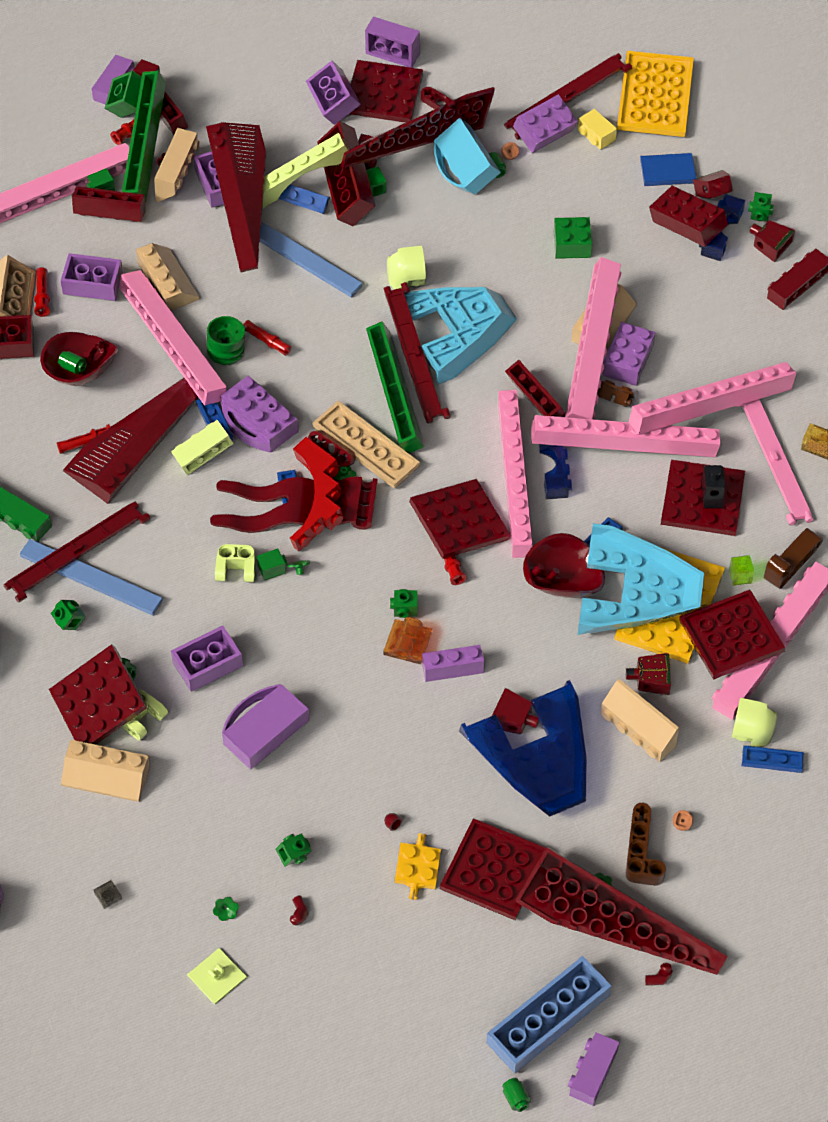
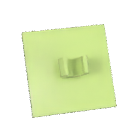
[187,948,247,1004]

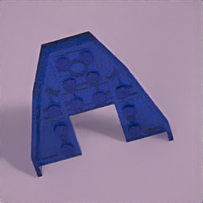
[459,680,587,817]

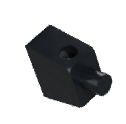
[701,465,725,508]

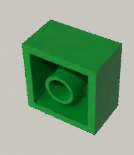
[104,71,142,118]
[553,217,592,259]

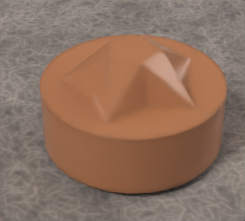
[501,142,519,160]
[673,810,693,831]

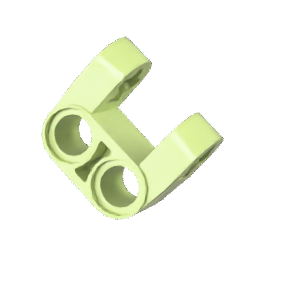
[215,544,255,582]
[122,690,168,740]

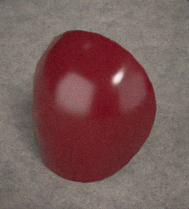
[40,332,118,386]
[523,533,605,598]

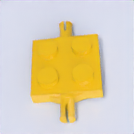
[394,833,441,900]

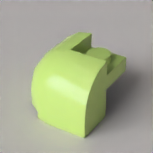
[387,246,426,289]
[732,698,777,747]

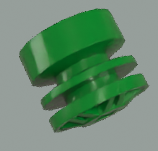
[207,316,245,365]

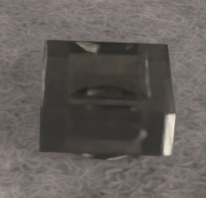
[93,880,122,909]

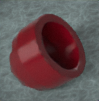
[384,813,402,831]

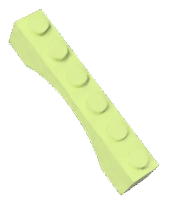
[262,133,350,208]

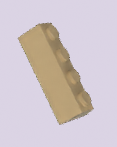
[154,128,200,202]
[136,243,200,311]
[0,255,36,316]
[572,284,637,350]
[600,679,679,762]
[61,740,150,802]

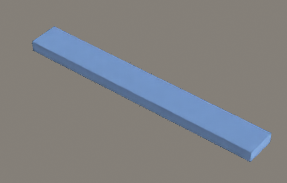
[260,222,362,297]
[20,539,163,616]

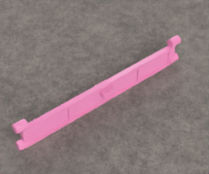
[736,399,813,525]

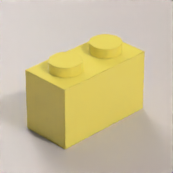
[578,109,617,150]

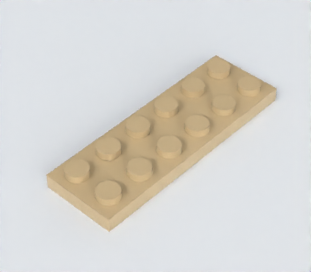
[313,401,420,489]

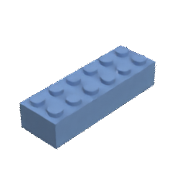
[486,956,611,1074]

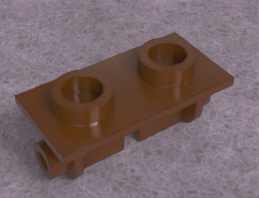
[597,380,635,407]

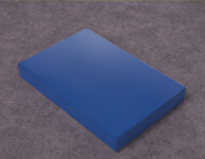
[640,153,696,186]

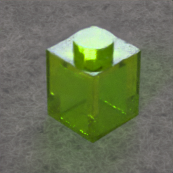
[729,555,754,586]

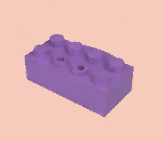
[221,375,298,453]
[222,684,309,770]

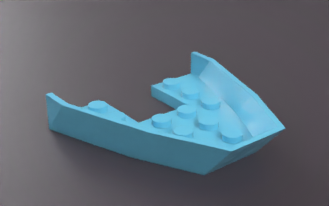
[404,287,517,384]
[577,523,704,635]

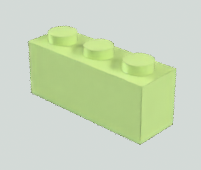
[171,420,234,475]

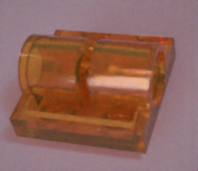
[383,617,432,665]

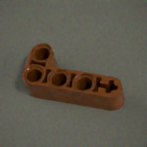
[764,528,823,589]
[625,802,666,886]

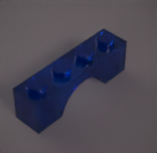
[699,194,745,261]
[538,444,572,499]

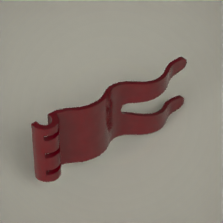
[210,477,378,533]

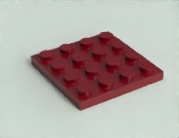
[349,60,423,123]
[660,459,745,536]
[409,479,511,559]
[679,589,785,680]
[49,644,148,745]
[440,818,546,921]

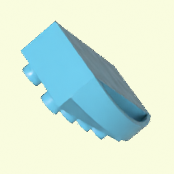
[434,118,501,195]

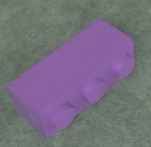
[92,54,134,104]
[422,645,484,682]
[568,1032,620,1106]

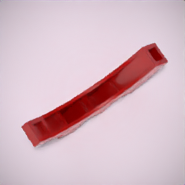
[290,437,344,551]

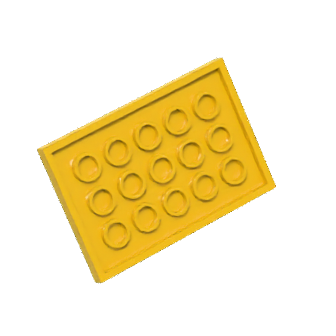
[617,51,694,137]
[614,546,725,664]

